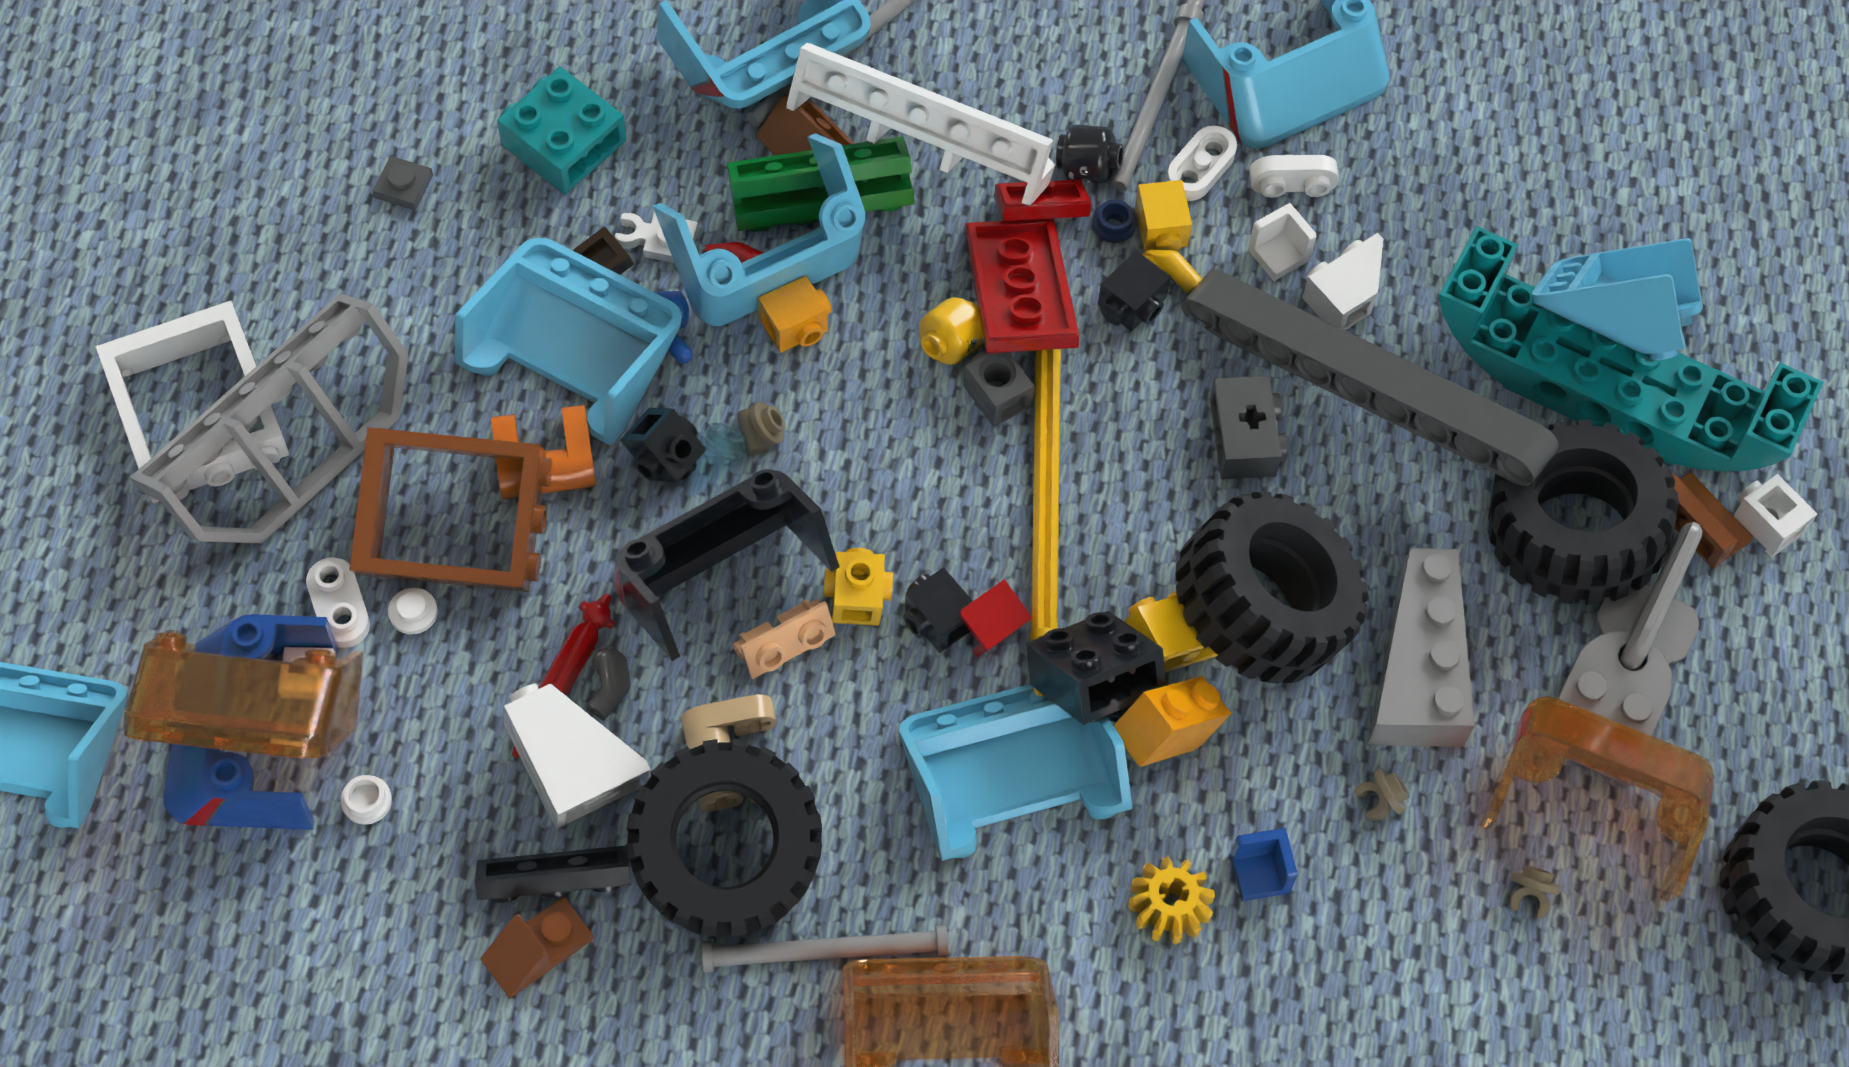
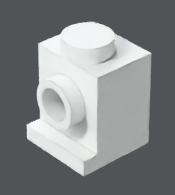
[1734,474,1818,558]

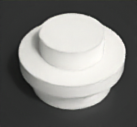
[388,588,438,634]
[341,775,392,824]

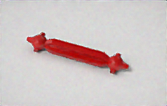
[512,593,615,758]

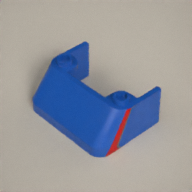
[163,614,338,830]

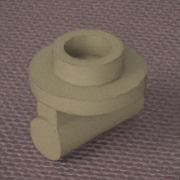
[737,402,785,456]

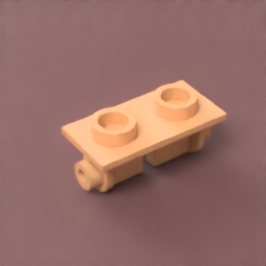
[732,599,836,679]

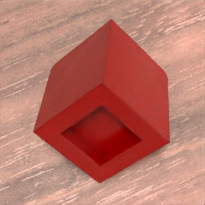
[959,579,1032,658]

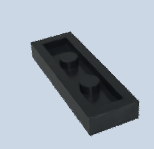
[475,845,631,903]

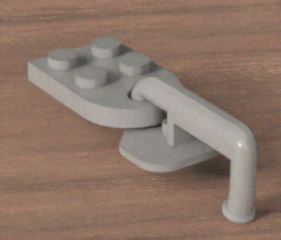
[1537,522,1703,786]

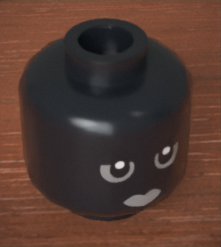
[1056,124,1123,184]

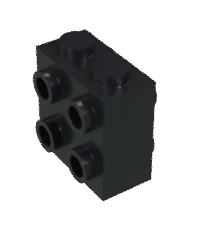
[1026,611,1166,725]

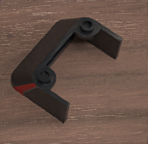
[612,469,840,661]

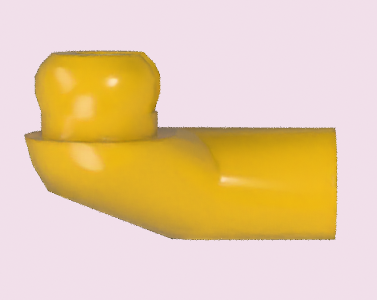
[1142,249,1203,294]

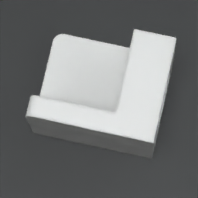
[1247,203,1317,281]

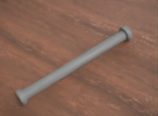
[702,925,948,973]

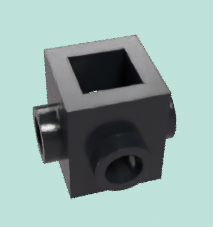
[620,407,707,482]

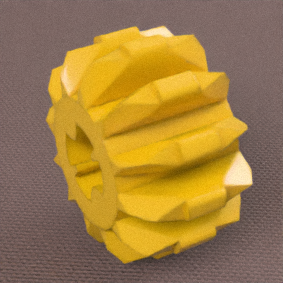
[1128,855,1215,945]

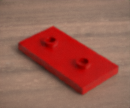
[965,219,1079,354]

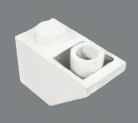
[1302,233,1383,330]

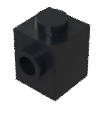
[1098,250,1171,332]
[903,567,973,653]

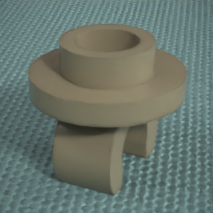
[1354,768,1410,821]
[1509,865,1561,919]

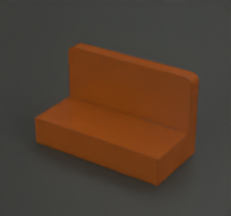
[757,94,855,155]
[1672,472,1752,569]

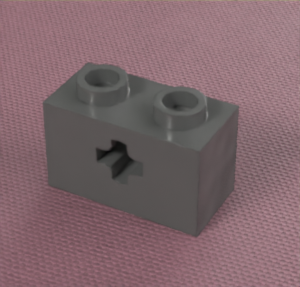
[1210,375,1287,479]

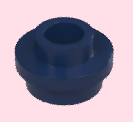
[1092,199,1137,243]

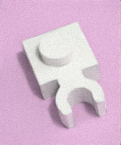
[614,213,698,263]

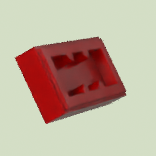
[994,179,1092,221]

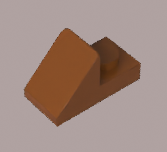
[480,896,594,999]

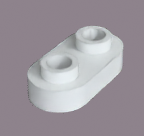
[1166,125,1237,201]
[1249,155,1339,198]
[306,557,370,648]

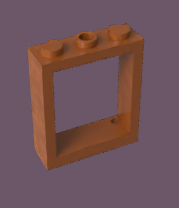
[349,427,552,592]

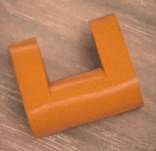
[491,404,596,500]

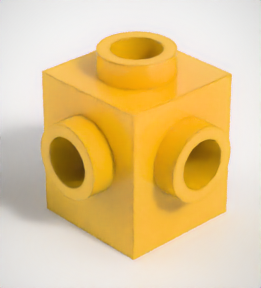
[823,548,893,626]

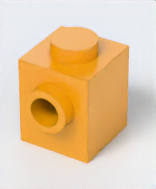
[758,276,832,353]

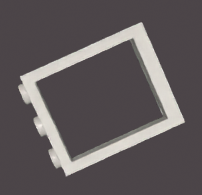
[95,301,289,503]

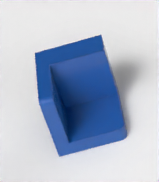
[1230,828,1297,902]

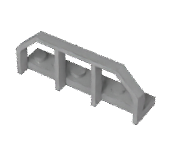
[129,294,408,543]

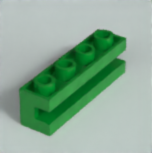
[727,136,915,232]

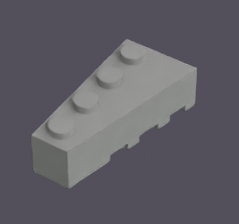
[1367,548,1475,747]

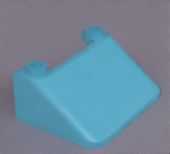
[455,238,682,446]
[1531,238,1703,360]
[0,662,127,828]
[899,684,1133,861]

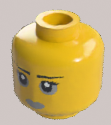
[919,297,984,365]

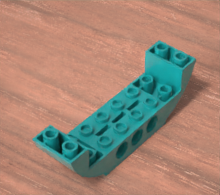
[1438,226,1824,472]

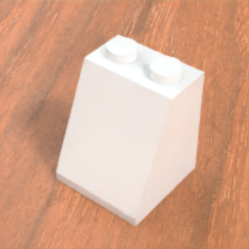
[504,683,651,829]

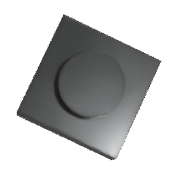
[373,156,433,211]

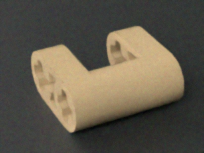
[681,694,777,812]

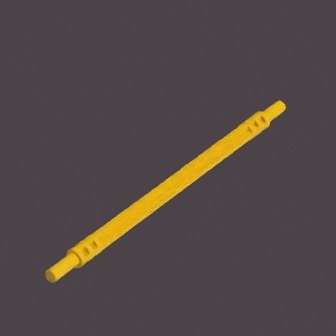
[1030,349,1061,701]

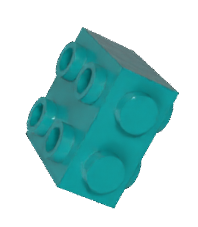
[497,66,627,195]

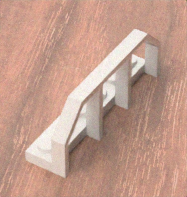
[786,42,1055,206]

